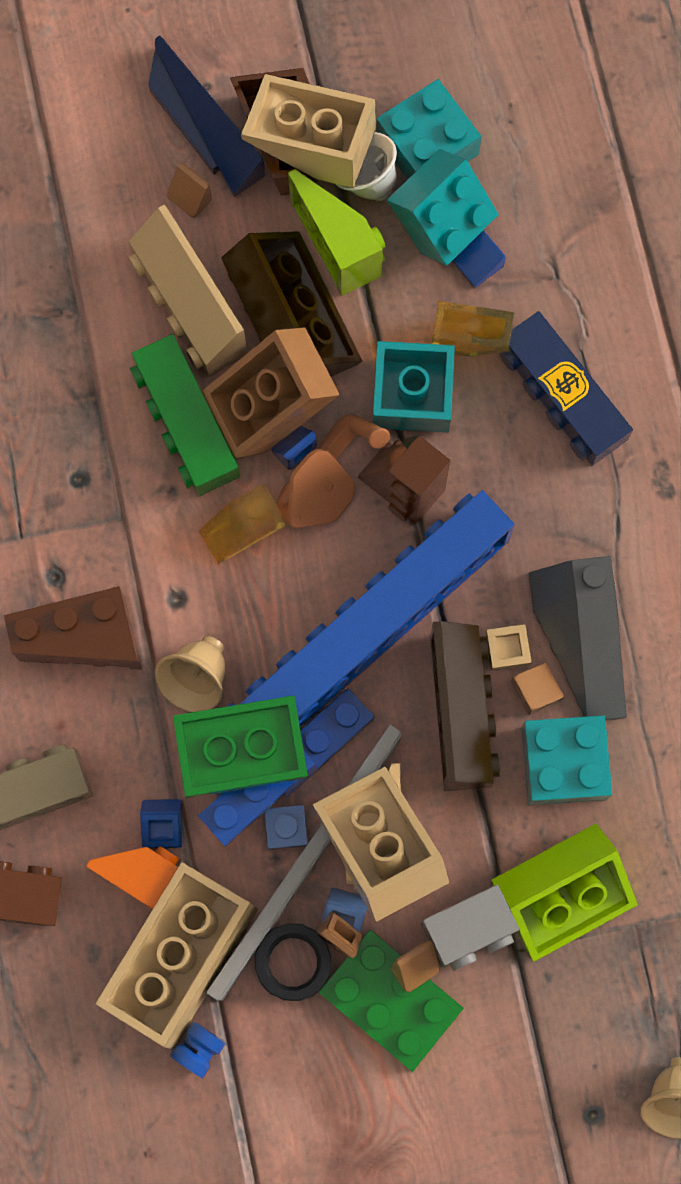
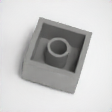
[421,885,520,971]

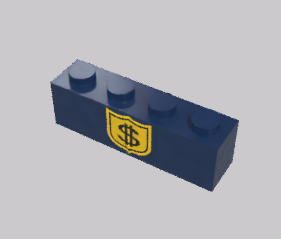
[499,311,633,466]

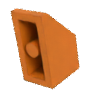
[86,846,180,909]

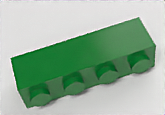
[129,334,240,496]

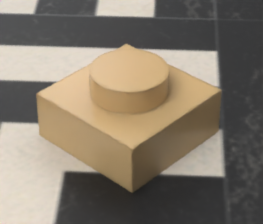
[486,624,532,671]

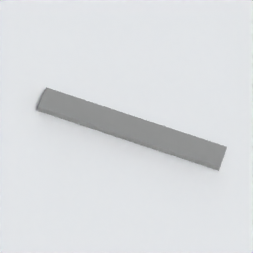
[206,725,402,1001]

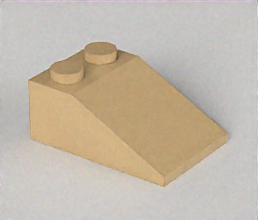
[241,74,376,188]
[313,767,449,922]

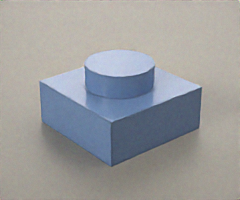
[265,805,308,850]

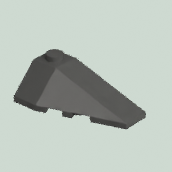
[529,556,627,720]

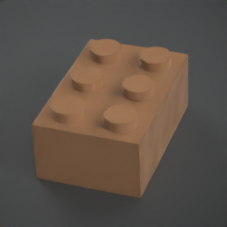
[202,328,340,458]

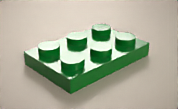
[173,695,308,798]
[319,930,464,1072]

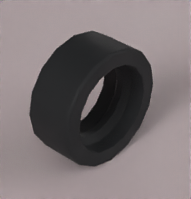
[255,923,331,1001]

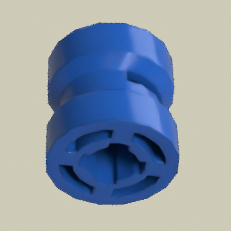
[170,1021,226,1078]

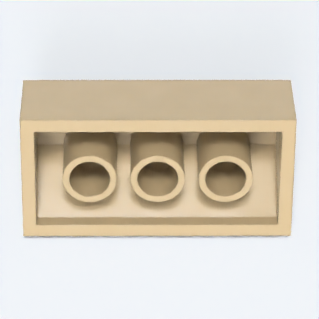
[128,204,247,377]
[96,862,258,1050]

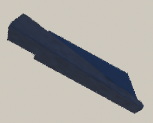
[148,35,265,197]

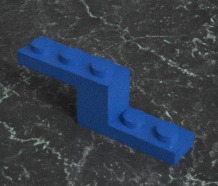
[198,688,375,847]

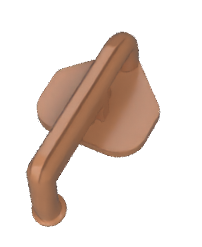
[276,414,390,528]

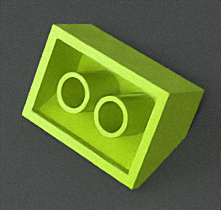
[491,823,638,962]

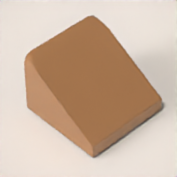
[167,163,212,218]
[511,663,564,715]
[316,912,362,959]
[390,940,439,992]

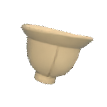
[155,636,225,712]
[641,1057,681,1139]

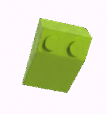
[288,169,386,296]

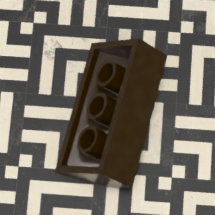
[221,231,362,377]
[430,621,500,791]

